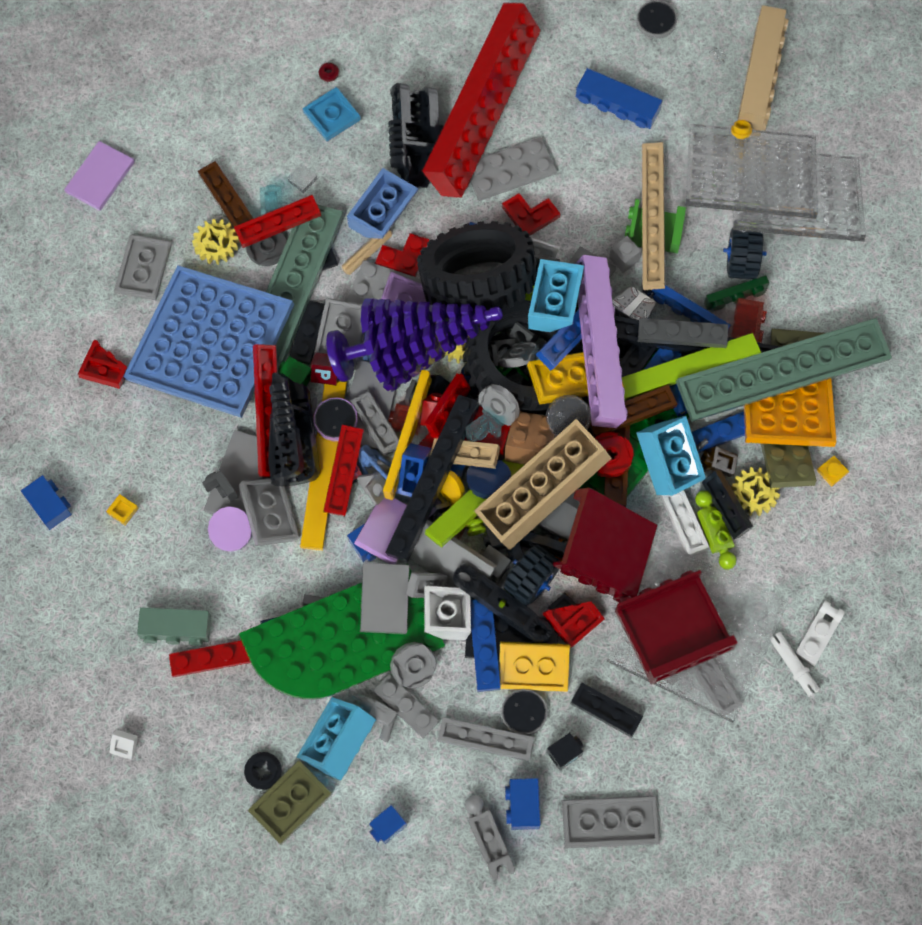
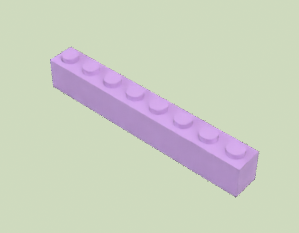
[575,255,627,428]

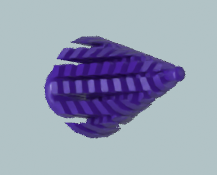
[326,298,503,392]

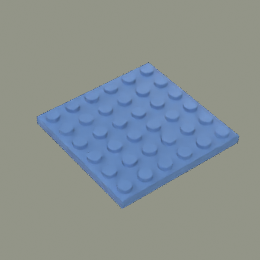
[123,265,294,418]

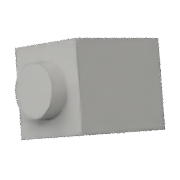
[609,236,641,273]

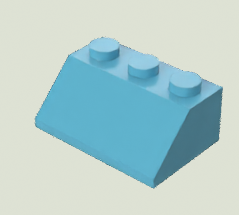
[528,259,584,332]
[637,416,706,496]
[296,697,376,781]

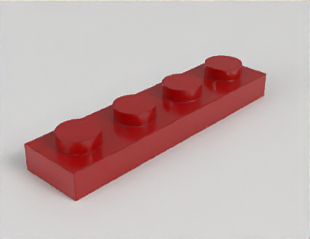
[234,195,321,248]
[323,425,364,517]
[169,640,250,678]

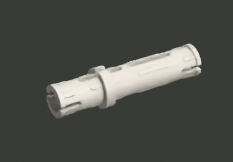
[769,632,821,698]

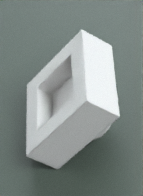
[109,729,138,760]

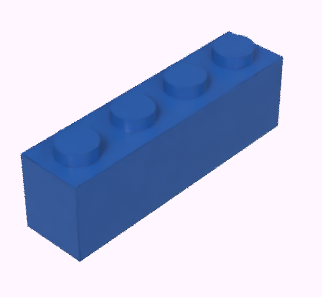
[576,68,662,129]

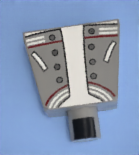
[612,287,656,320]

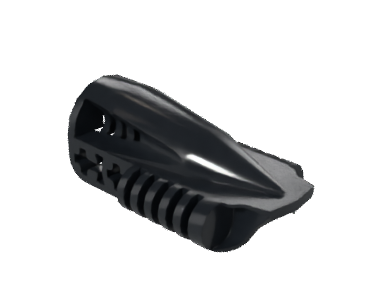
[388,83,444,189]
[268,372,320,486]

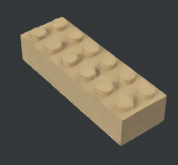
[737,5,789,137]
[474,419,611,550]

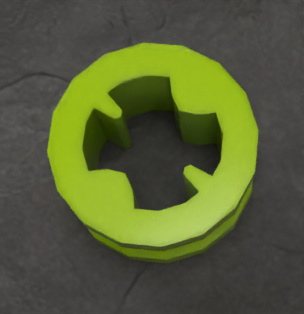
[465,518,485,536]

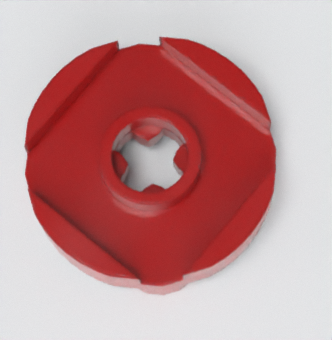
[595,432,633,478]

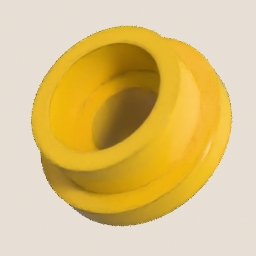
[731,120,752,139]

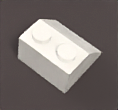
[424,586,471,640]

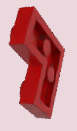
[502,193,561,236]
[375,233,430,277]

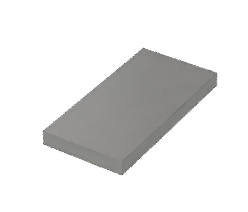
[348,360,396,450]
[204,430,264,514]
[410,520,497,600]
[562,796,660,849]

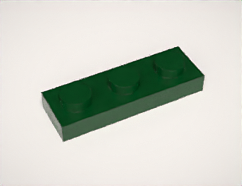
[704,275,770,311]

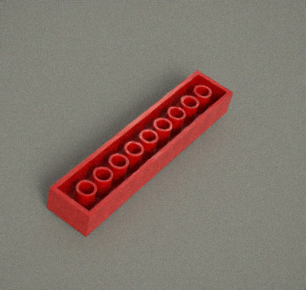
[422,3,541,198]

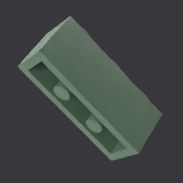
[137,607,211,646]

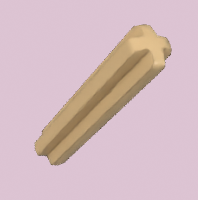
[342,229,392,275]

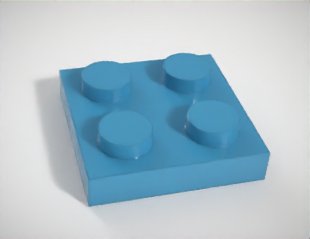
[303,87,361,142]

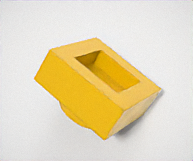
[817,456,849,487]
[106,494,139,526]

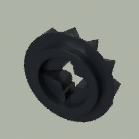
[244,752,282,790]

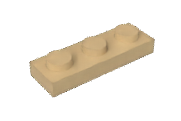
[430,438,500,469]

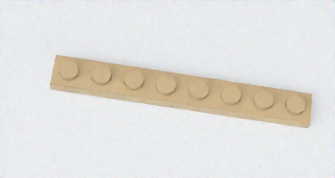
[642,142,665,290]

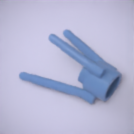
[357,445,391,479]

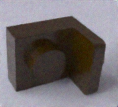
[700,446,738,477]

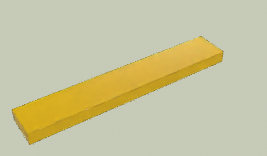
[383,370,432,500]

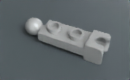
[465,795,515,882]

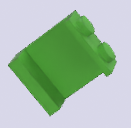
[625,199,686,254]

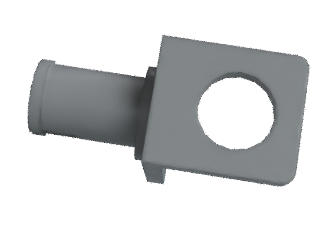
[357,464,390,505]

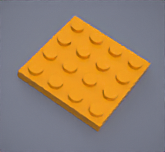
[744,379,837,447]

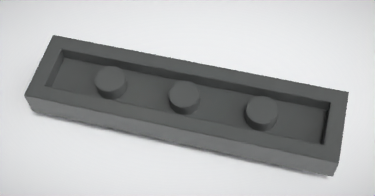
[638,318,728,348]

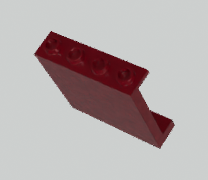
[553,488,658,602]
[615,570,738,685]

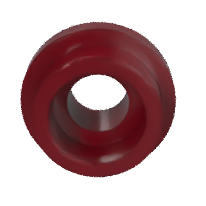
[318,63,339,82]

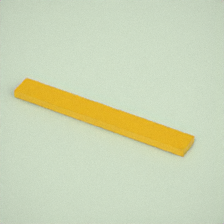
[300,381,347,551]

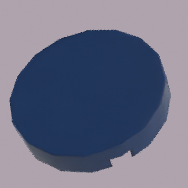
[467,460,511,499]

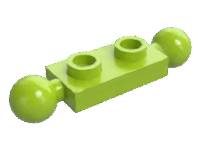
[695,490,737,570]

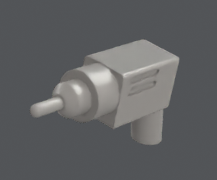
[353,694,397,743]

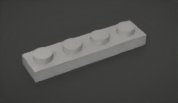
[438,717,534,762]

